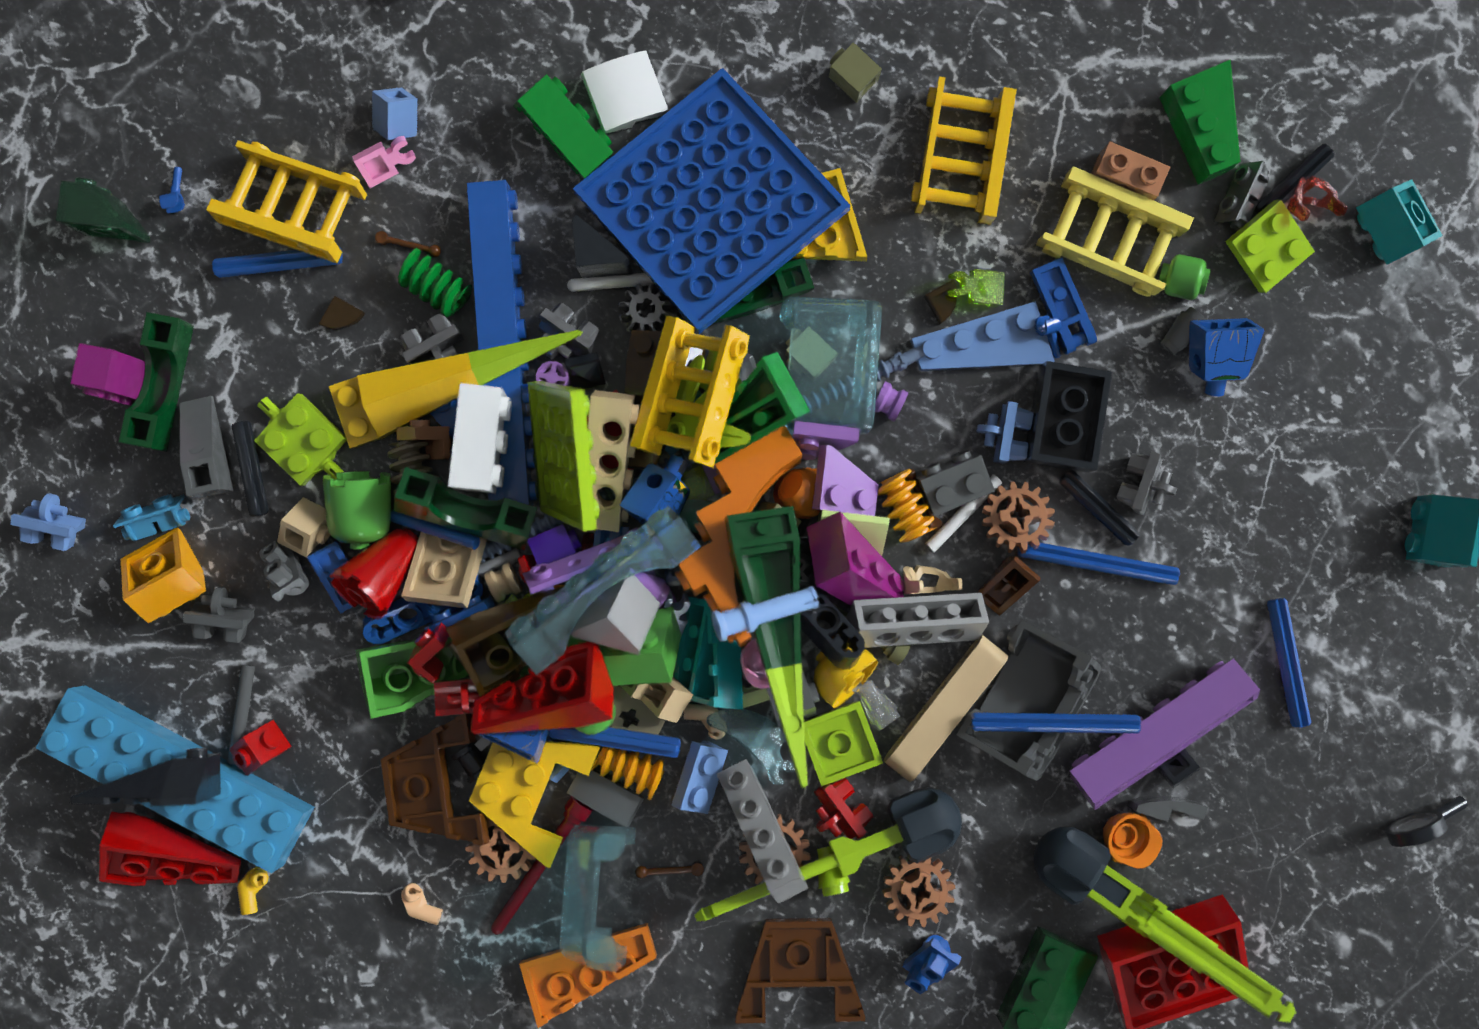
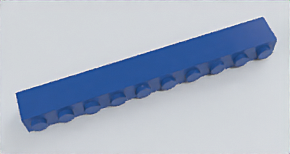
[467,180,538,506]

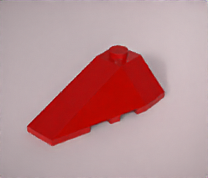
[471,641,614,734]
[99,812,241,886]

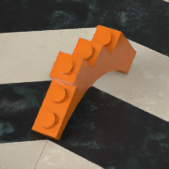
[675,426,802,648]

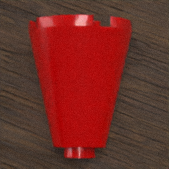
[329,528,419,620]

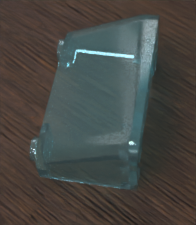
[780,297,882,435]
[559,824,636,971]

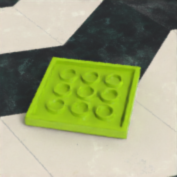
[527,381,599,531]

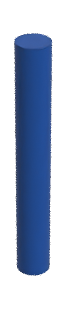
[391,509,480,550]

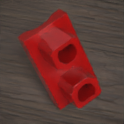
[434,679,480,716]
[814,778,874,839]

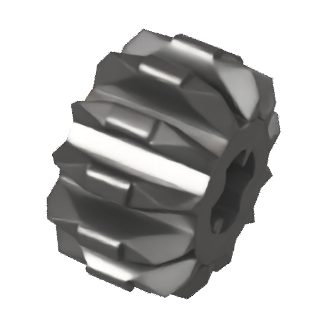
[619,283,674,333]

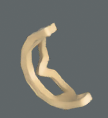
[903,565,962,594]

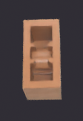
[1091,141,1170,200]

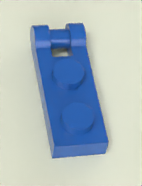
[1030,258,1097,355]

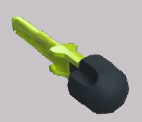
[694,787,962,921]
[1034,827,1296,1022]

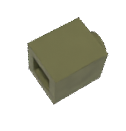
[829,42,882,103]

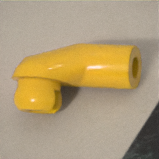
[237,867,269,915]

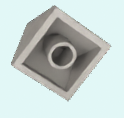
[572,570,660,655]

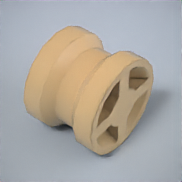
[484,562,523,602]

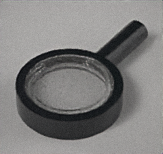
[1384,796,1468,847]

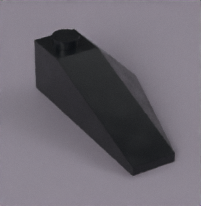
[70,748,221,806]

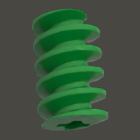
[398,248,473,317]

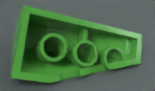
[355,636,469,719]

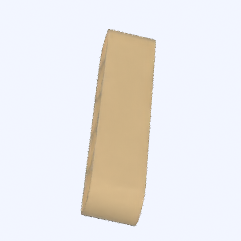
[883,635,1009,782]

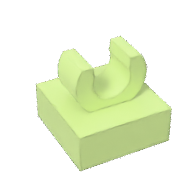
[738,685,770,710]

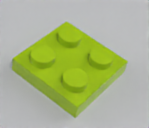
[1225,200,1315,293]
[804,700,883,786]

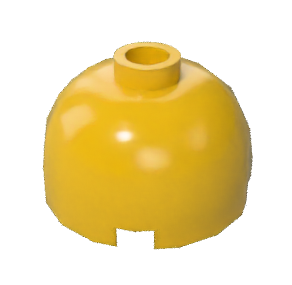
[814,647,878,708]

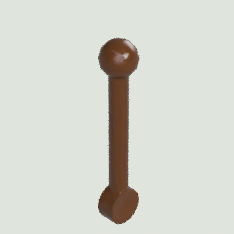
[375,231,441,257]
[905,468,942,531]
[635,862,704,879]

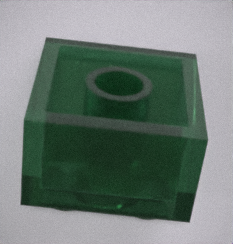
[56,177,151,243]

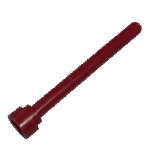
[491,796,593,935]

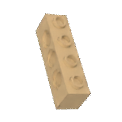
[588,390,640,532]

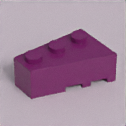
[70,343,145,406]
[807,511,905,606]

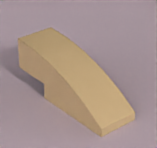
[620,677,693,723]

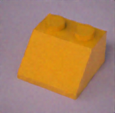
[120,527,206,624]

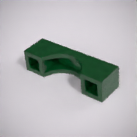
[119,312,194,452]
[394,467,537,550]

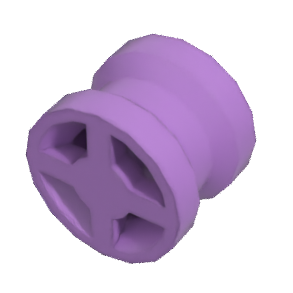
[536,361,571,387]
[871,381,909,422]

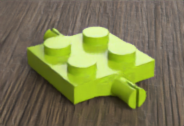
[254,393,347,486]

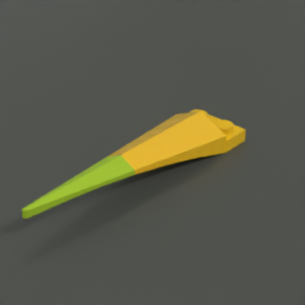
[329,330,583,448]

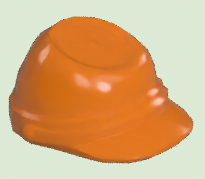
[773,467,821,519]
[1103,812,1163,869]

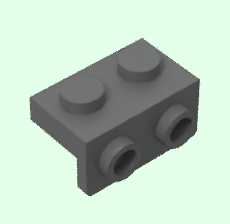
[915,450,995,517]

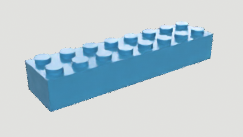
[36,685,315,873]

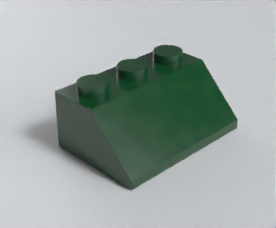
[996,926,1099,1029]

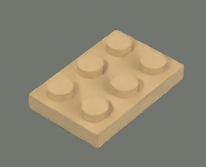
[401,532,487,608]

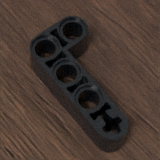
[799,536,865,670]

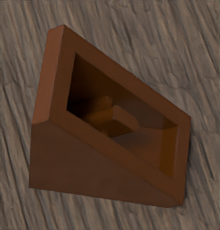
[976,556,1041,616]

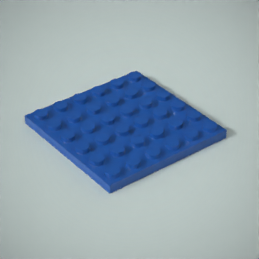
[573,68,851,334]

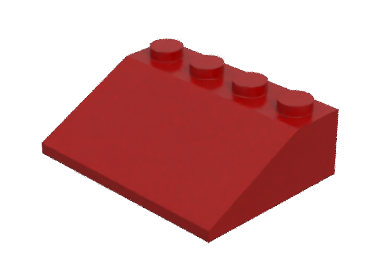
[1097,894,1249,1029]

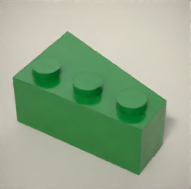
[1159,59,1241,185]
[513,74,613,179]
[714,352,810,464]

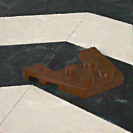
[381,713,490,845]
[736,918,865,1023]

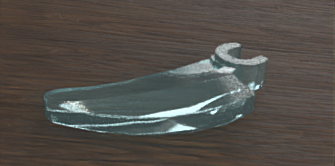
[707,709,795,785]

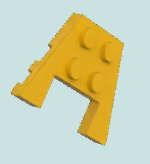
[469,741,601,868]

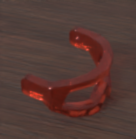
[1287,176,1348,221]

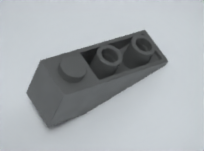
[180,396,233,498]

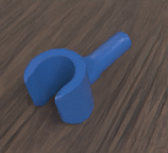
[159,167,185,214]
[1035,315,1062,358]

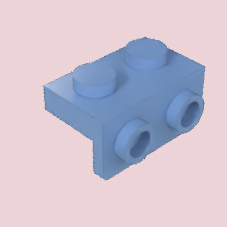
[671,740,728,814]

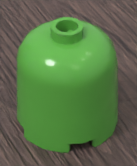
[323,471,391,549]

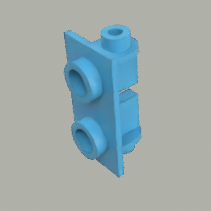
[113,494,190,541]

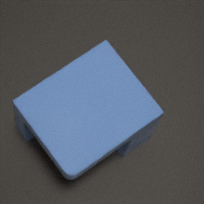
[372,87,417,140]

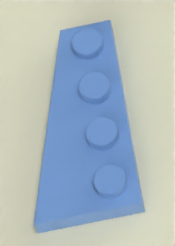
[910,301,1055,371]

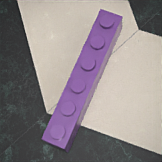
[1070,658,1260,810]

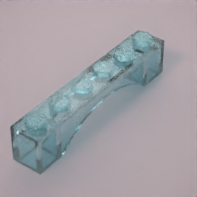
[505,506,701,675]

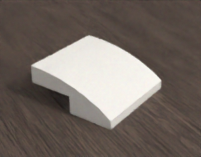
[581,50,668,134]

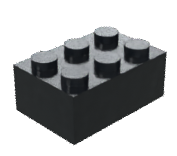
[1024,361,1113,473]

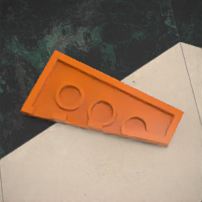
[519,923,657,1028]

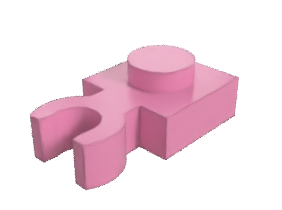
[352,136,416,188]

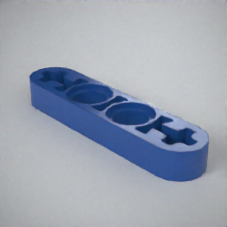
[362,574,483,644]

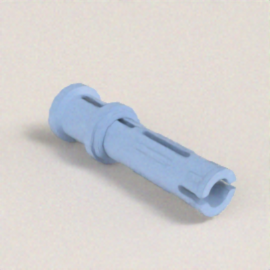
[711,586,819,642]

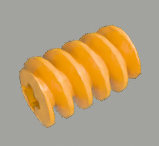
[877,469,938,543]
[591,747,664,800]

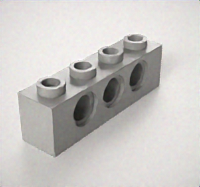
[846,593,989,648]
[717,759,808,903]

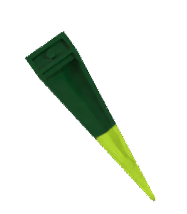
[724,506,808,788]

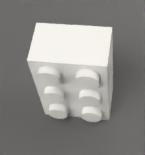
[448,383,512,494]

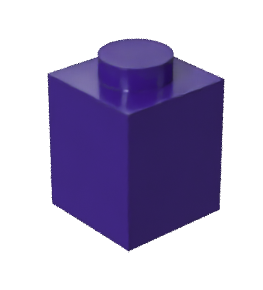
[527,524,582,565]

